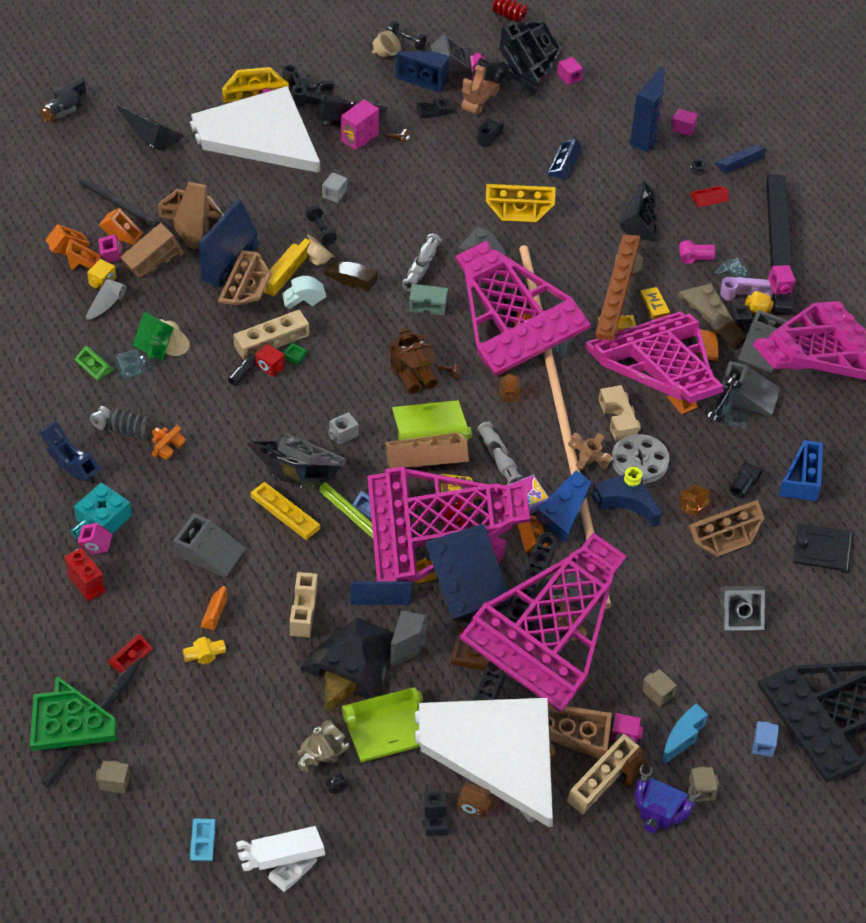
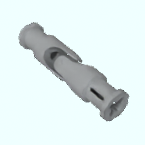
[402,233,442,292]
[477,421,524,485]

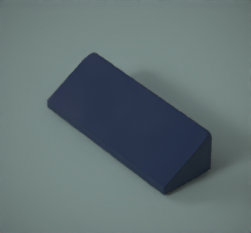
[547,139,581,180]
[715,145,766,174]
[351,581,411,605]

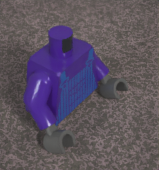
[635,764,703,833]

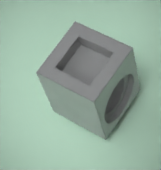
[322,173,347,203]
[328,412,359,445]

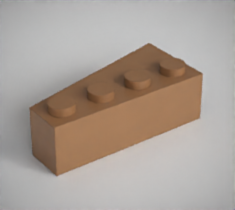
[385,432,469,468]
[547,704,612,759]

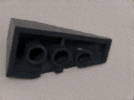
[318,97,388,125]
[117,106,183,149]
[620,180,659,241]

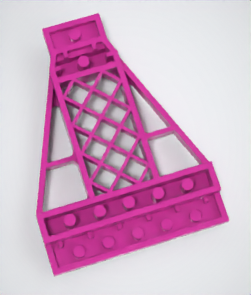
[455,241,590,377]
[753,301,866,380]
[585,311,723,403]
[368,466,531,582]
[460,533,626,713]

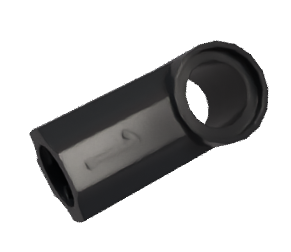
[729,462,762,498]

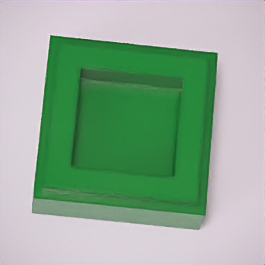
[283,343,307,365]

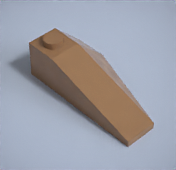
[174,182,209,249]

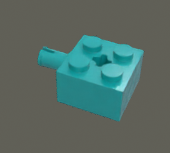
[71,483,132,539]

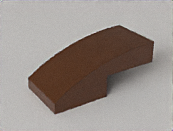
[621,747,645,789]

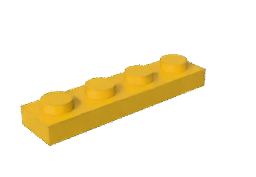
[251,482,320,540]

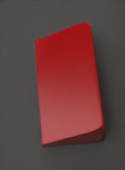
[690,185,729,208]
[107,633,153,673]

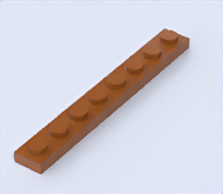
[596,235,641,341]

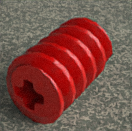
[492,0,528,22]

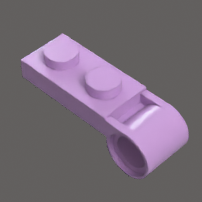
[720,277,773,301]

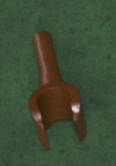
[386,129,411,143]
[437,364,462,379]

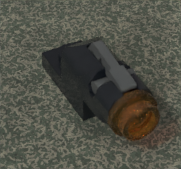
[40,78,87,122]

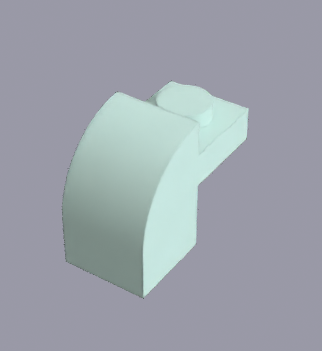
[282,276,326,309]

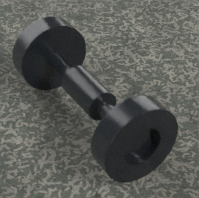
[387,21,427,50]
[305,205,337,246]
[704,375,743,423]

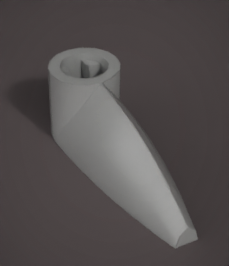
[86,279,126,320]

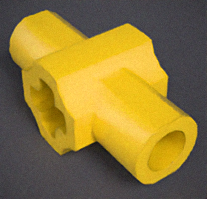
[182,637,226,665]

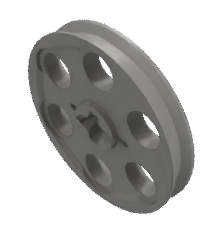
[612,434,669,484]

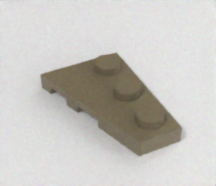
[678,284,734,324]

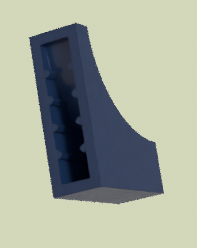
[592,474,662,527]

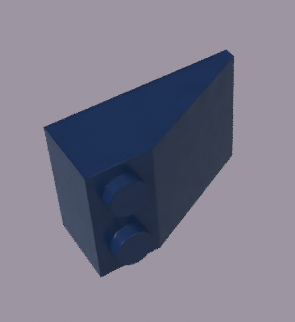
[396,51,450,93]

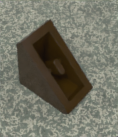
[708,313,747,350]

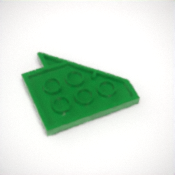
[30,677,117,751]

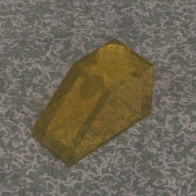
[325,671,356,713]

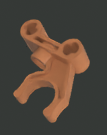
[461,65,500,115]

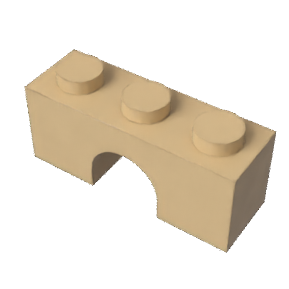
[599,385,641,442]
[290,572,318,638]

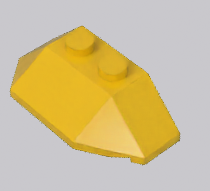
[222,67,289,103]
[486,184,556,222]

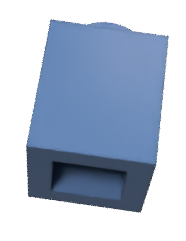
[752,721,779,757]

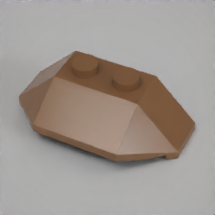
[158,189,224,229]
[218,250,271,305]
[688,500,764,557]

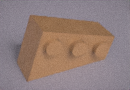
[120,223,184,278]

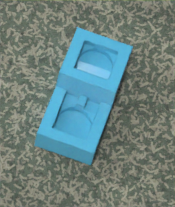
[190,819,216,861]

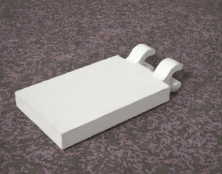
[236,826,325,871]

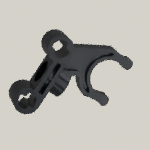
[472,58,539,95]
[282,64,342,108]

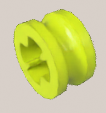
[624,467,642,486]

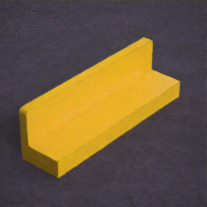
[264,238,311,297]

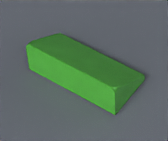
[74,346,114,381]

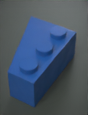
[778,440,823,501]
[536,470,591,543]

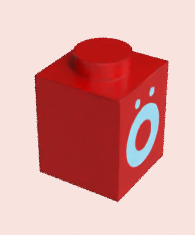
[255,344,285,377]

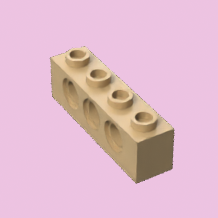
[233,310,309,361]
[567,734,639,815]

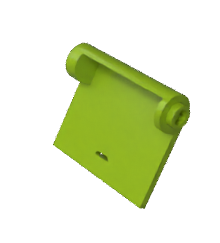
[392,400,472,442]
[342,687,423,763]

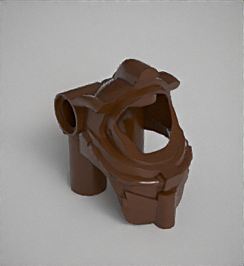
[390,328,439,394]

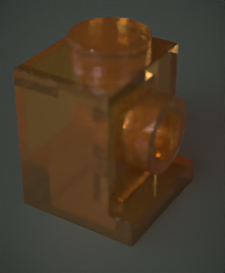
[498,374,521,403]
[679,484,710,516]

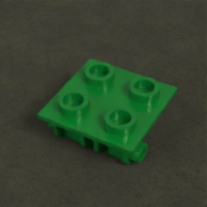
[133,312,174,361]

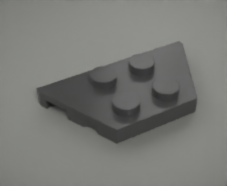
[277,433,346,466]

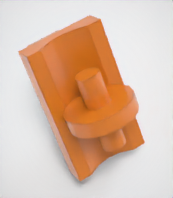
[151,425,186,460]

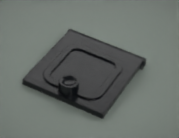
[793,524,852,573]

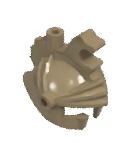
[297,720,350,772]

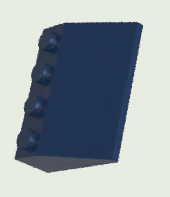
[630,67,665,152]
[199,199,259,288]
[425,524,511,620]

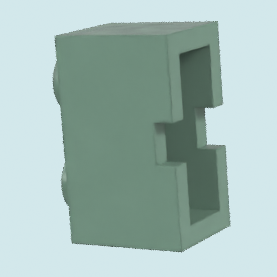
[409,284,448,316]

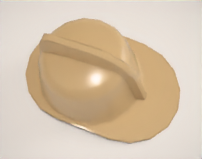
[372,31,401,58]
[307,234,335,265]
[160,319,190,356]

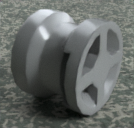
[89,406,112,430]

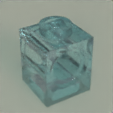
[115,349,146,380]

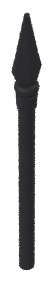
[79,177,183,242]
[42,657,142,787]

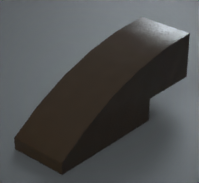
[323,261,378,292]

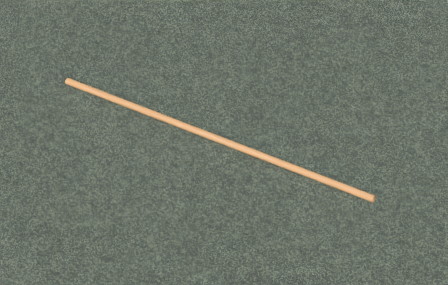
[519,245,611,609]

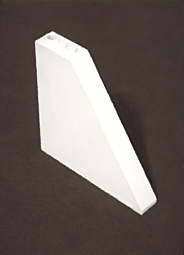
[190,87,321,172]
[415,698,553,827]

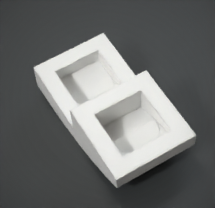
[268,858,317,892]

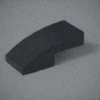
[416,98,454,119]
[731,306,753,341]
[423,791,448,836]

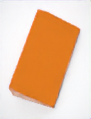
[518,516,548,553]
[201,586,227,630]

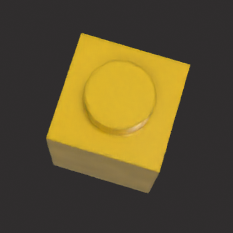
[87,259,116,289]

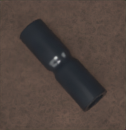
[228,354,256,386]

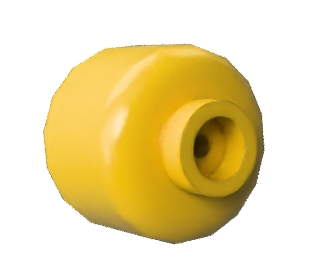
[745,291,773,315]

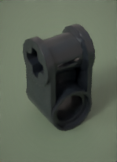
[477,117,504,147]

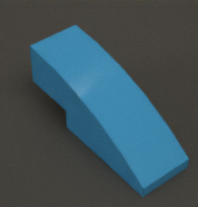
[662,703,708,764]

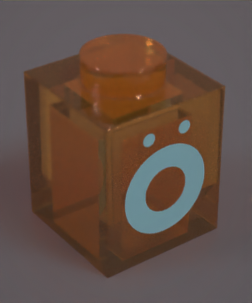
[457,782,492,819]

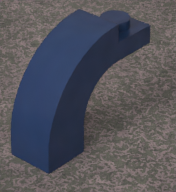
[39,421,101,480]

